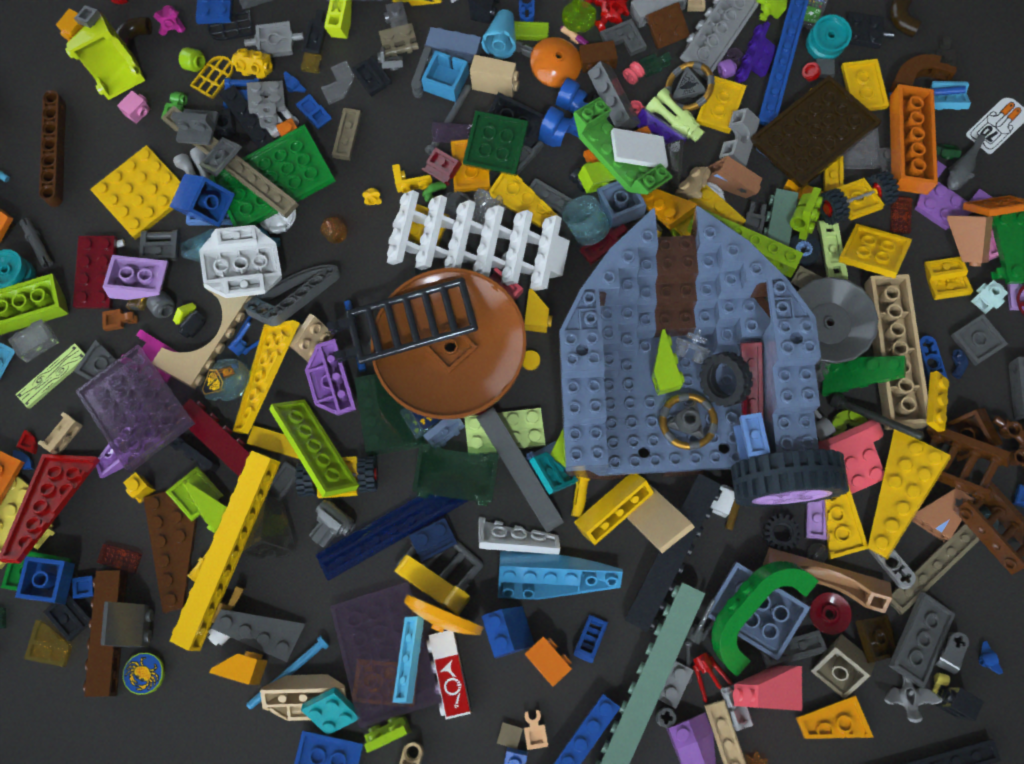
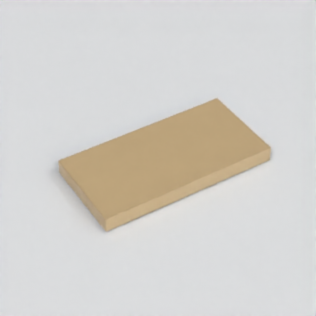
[627,485,695,553]

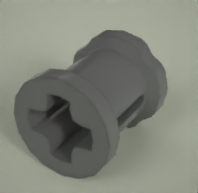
[655,708,676,728]

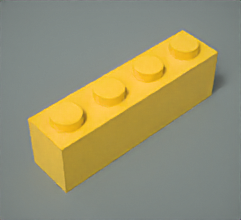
[574,474,654,545]

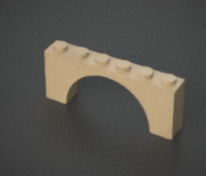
[151,284,255,389]

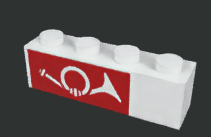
[426,631,472,719]

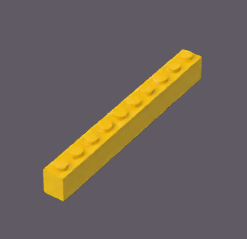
[170,451,281,651]

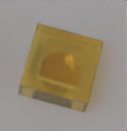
[301,52,323,74]
[126,297,148,311]

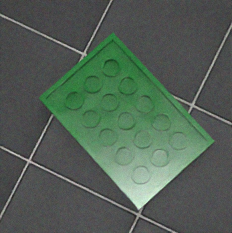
[209,124,335,227]

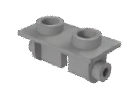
[721,685,754,731]

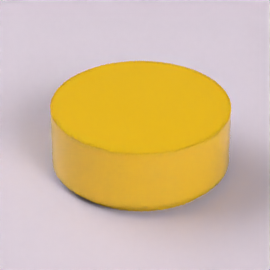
[523,350,540,370]

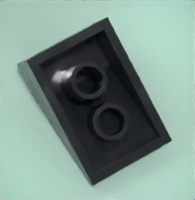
[487,92,545,147]

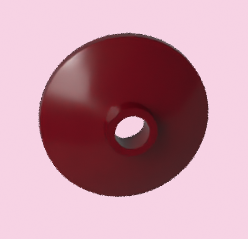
[810,592,852,635]

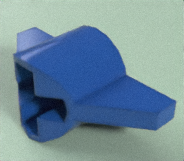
[284,71,307,93]
[978,641,1004,675]

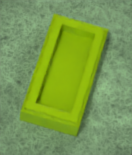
[515,21,549,41]

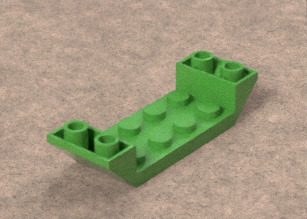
[573,97,673,195]

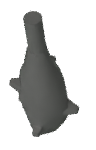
[947,135,985,190]

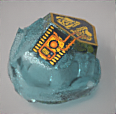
[202,359,250,401]

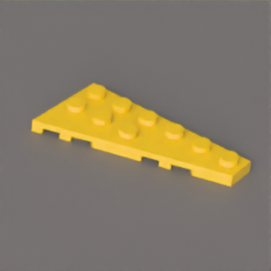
[232,320,300,434]
[868,429,951,560]

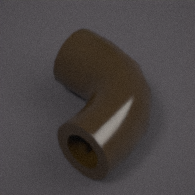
[889,0,922,38]
[116,17,152,49]

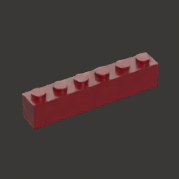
[174,398,253,476]

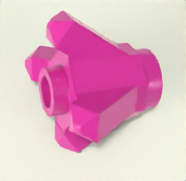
[153,5,185,36]

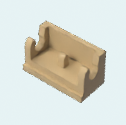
[38,412,83,455]

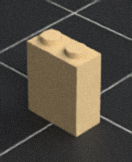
[470,55,519,98]

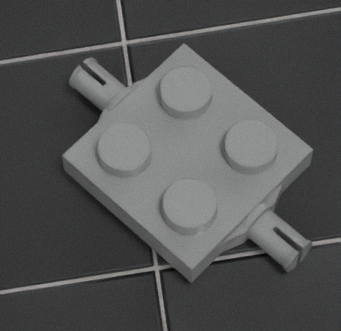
[244,21,304,58]

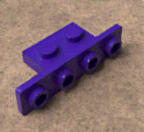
[734,21,777,83]

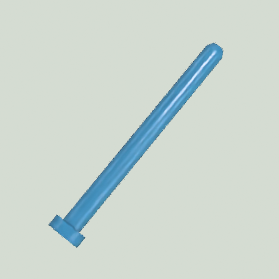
[246,635,330,709]

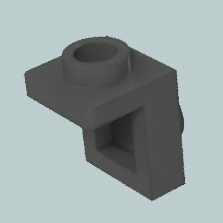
[377,47,404,70]

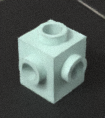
[971,280,1008,314]

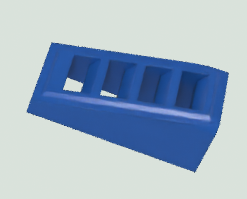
[574,614,608,663]

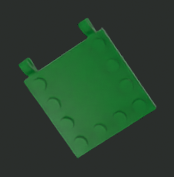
[991,211,1024,284]

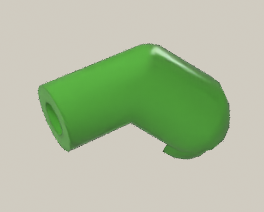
[422,181,446,202]

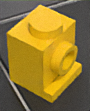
[123,472,156,504]

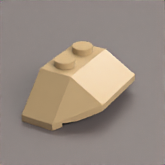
[260,674,346,721]

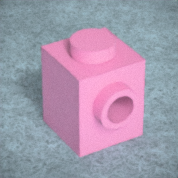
[117,91,150,124]

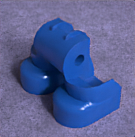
[538,77,588,147]

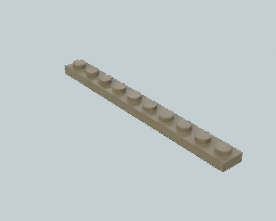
[161,105,299,219]

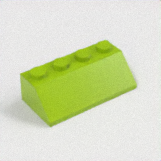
[0,273,69,335]

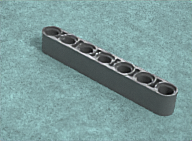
[476,407,564,533]

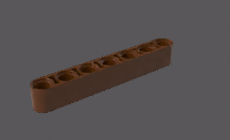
[39,90,66,207]

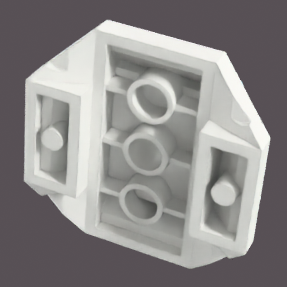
[199,225,282,298]

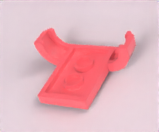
[818,418,884,494]

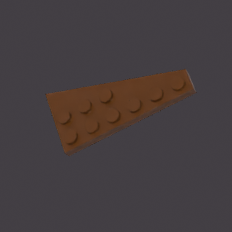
[143,492,198,614]

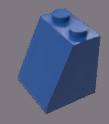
[169,174,235,227]
[482,606,535,659]

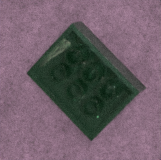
[354,374,426,456]

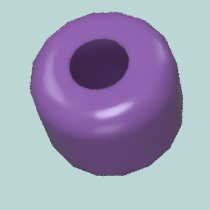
[717,59,737,79]

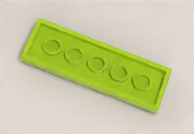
[269,399,359,497]

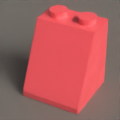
[733,666,802,711]

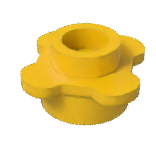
[362,188,382,205]

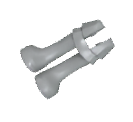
[173,147,211,180]

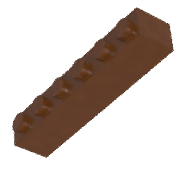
[83,570,128,697]

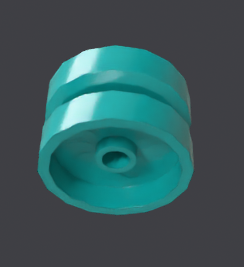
[806,14,852,60]
[0,249,36,289]

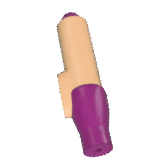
[560,26,589,45]

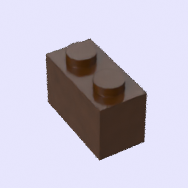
[579,40,618,73]

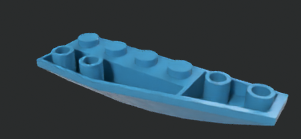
[498,551,623,600]

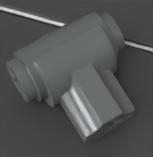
[309,499,356,548]

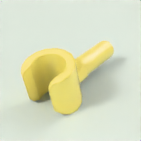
[932,673,950,694]

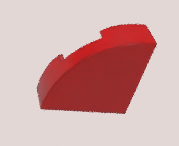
[16,430,38,455]

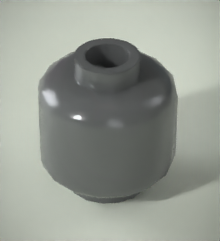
[146,291,175,318]

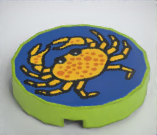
[123,653,165,695]

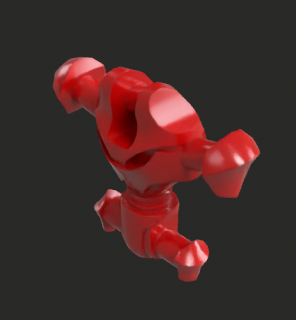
[580,0,629,32]

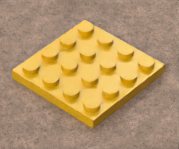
[90,145,180,240]

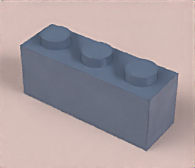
[425,27,482,64]

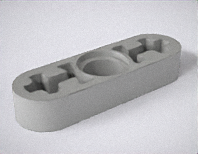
[869,550,916,589]

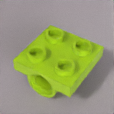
[790,187,823,240]

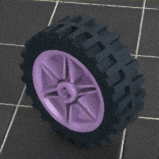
[731,449,849,507]

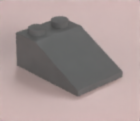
[101,602,154,648]

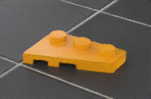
[641,189,699,230]
[796,696,874,739]

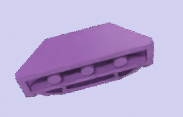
[305,339,356,416]

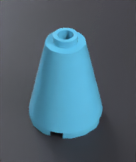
[482,9,517,59]

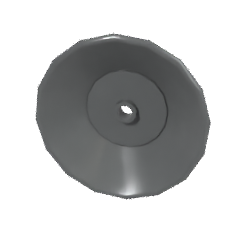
[797,277,879,364]

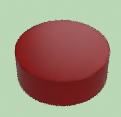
[802,62,821,81]

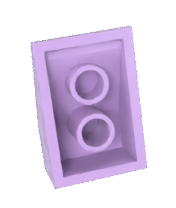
[103,255,168,300]

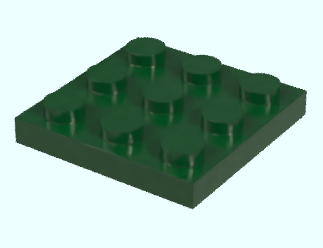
[463,111,529,176]

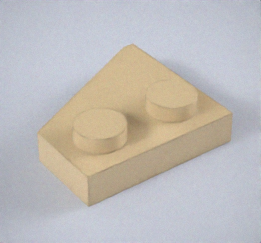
[675,167,711,198]

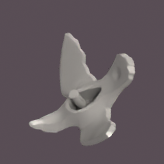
[884,676,943,723]

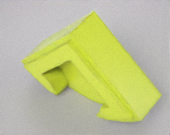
[173,303,196,325]

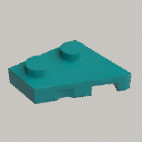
[529,452,579,495]

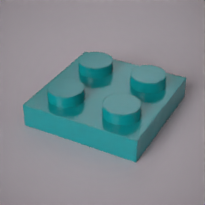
[301,687,361,735]

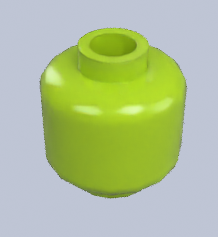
[178,47,205,72]

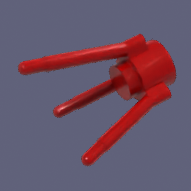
[692,652,734,703]

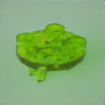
[562,0,596,33]

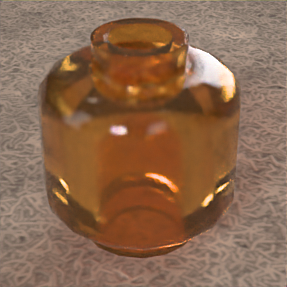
[320,216,348,244]

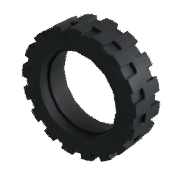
[700,351,753,407]

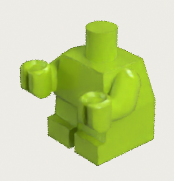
[756,0,787,21]

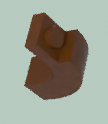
[890,54,957,91]

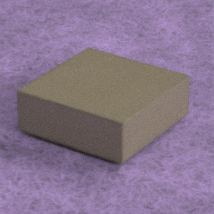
[497,722,523,749]

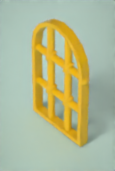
[190,56,234,99]

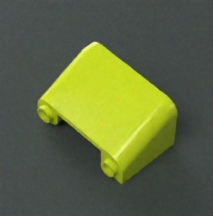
[65,12,145,100]

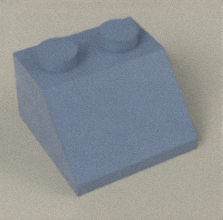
[597,181,646,228]

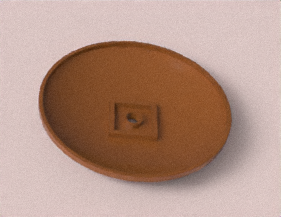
[371,268,527,420]

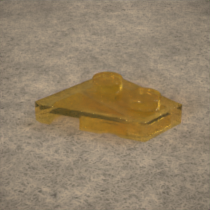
[24,620,72,667]

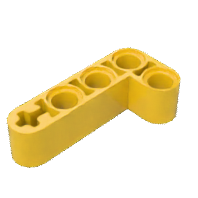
[394,554,471,616]

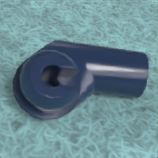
[952,349,969,379]

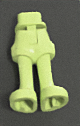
[646,88,705,142]

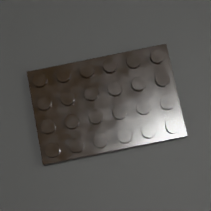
[750,75,882,189]

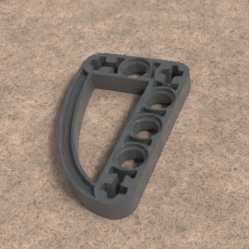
[244,264,341,326]

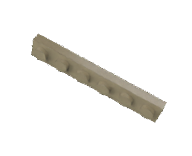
[890,523,980,615]

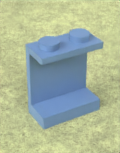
[733,413,770,461]

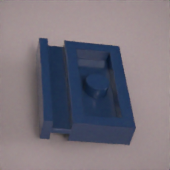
[409,518,458,563]

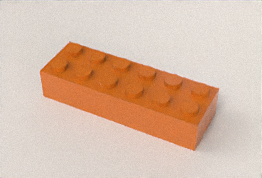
[889,84,938,195]

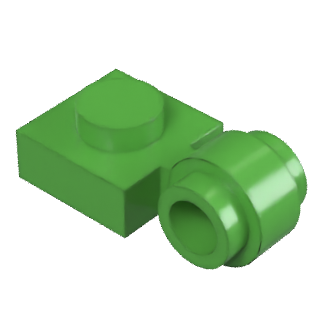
[161,91,188,122]

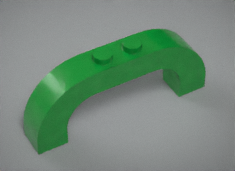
[711,561,819,677]

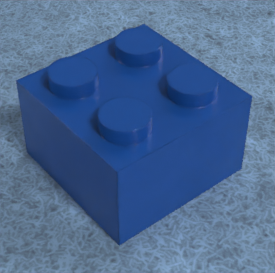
[15,556,75,605]

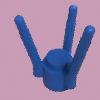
[228,316,260,356]

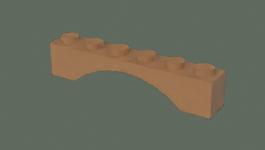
[763,547,892,613]

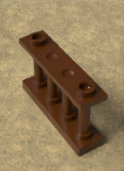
[927,426,1011,502]
[954,481,1024,575]

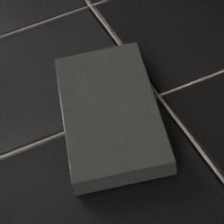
[888,592,955,688]

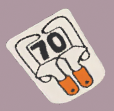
[966,98,1024,154]

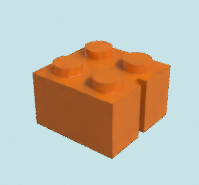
[525,637,572,687]

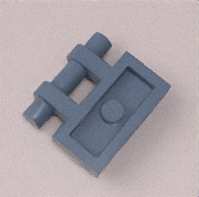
[423,419,465,451]

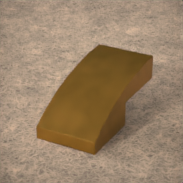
[212,585,245,623]

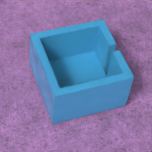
[421,50,469,102]

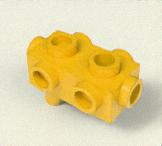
[231,48,273,79]

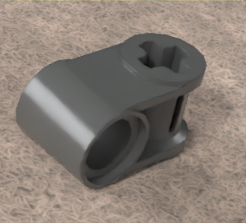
[934,632,969,674]

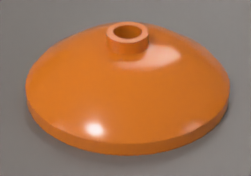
[530,37,581,88]

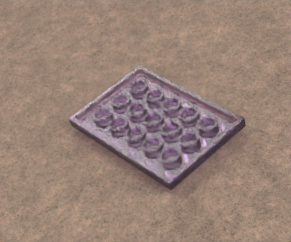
[75,344,196,473]
[330,582,442,729]

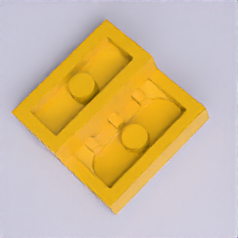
[924,257,973,300]

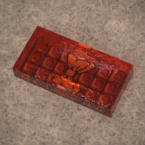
[890,197,912,234]
[96,544,142,573]

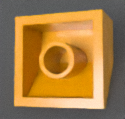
[209,651,268,685]

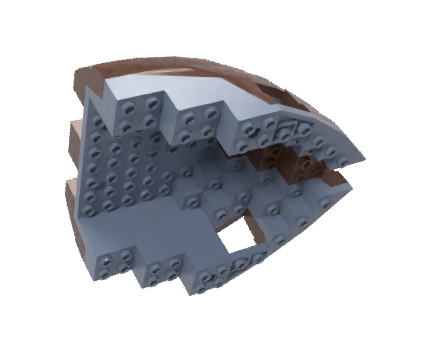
[559,206,821,480]

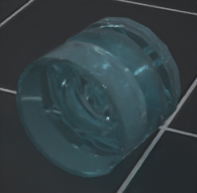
[562,195,610,246]

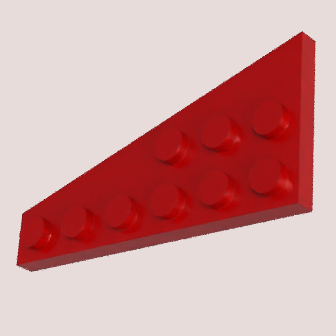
[0,454,100,564]

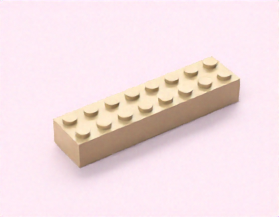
[864,274,928,430]

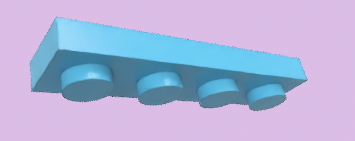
[393,616,424,704]

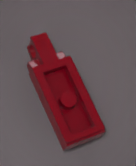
[580,224,628,265]

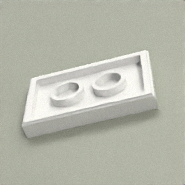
[611,128,668,168]

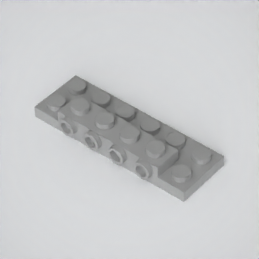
[679,0,759,80]

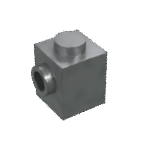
[384,1,408,28]

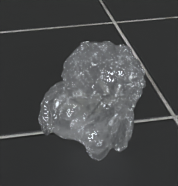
[472,188,506,225]

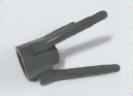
[686,598,716,645]

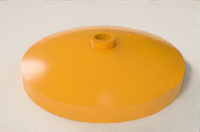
[404,594,484,635]

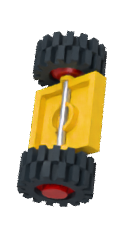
[820,171,900,225]
[295,456,378,499]

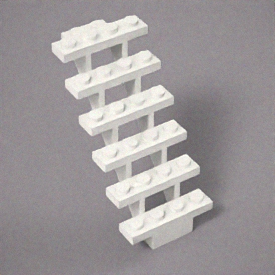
[387,190,570,291]

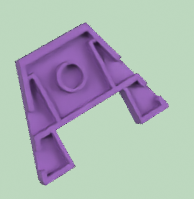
[915,161,993,230]

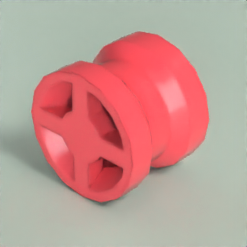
[622,61,645,85]

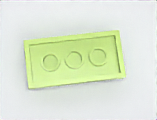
[465,408,546,456]

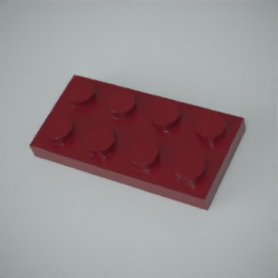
[73,236,117,309]

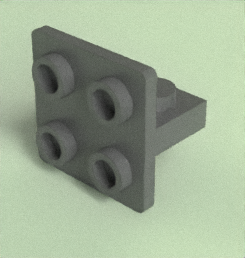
[171,109,219,145]

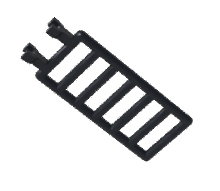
[327,278,478,364]

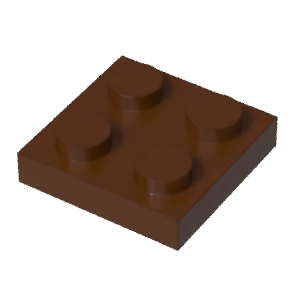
[645,2,690,49]

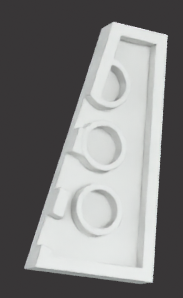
[478,517,560,555]

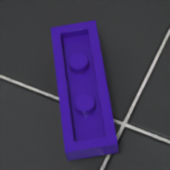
[637,108,688,154]

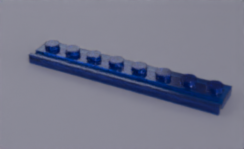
[315,476,468,581]

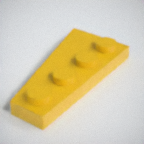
[487,173,558,229]
[824,484,868,559]

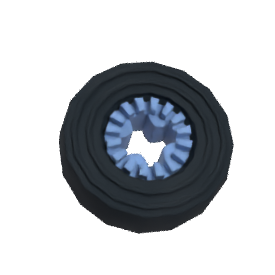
[789,234,821,267]

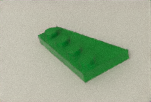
[822,356,907,397]

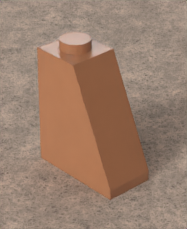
[947,215,993,266]

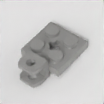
[247,81,285,128]

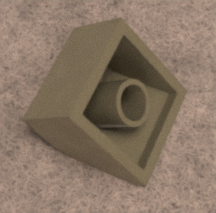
[811,634,876,699]

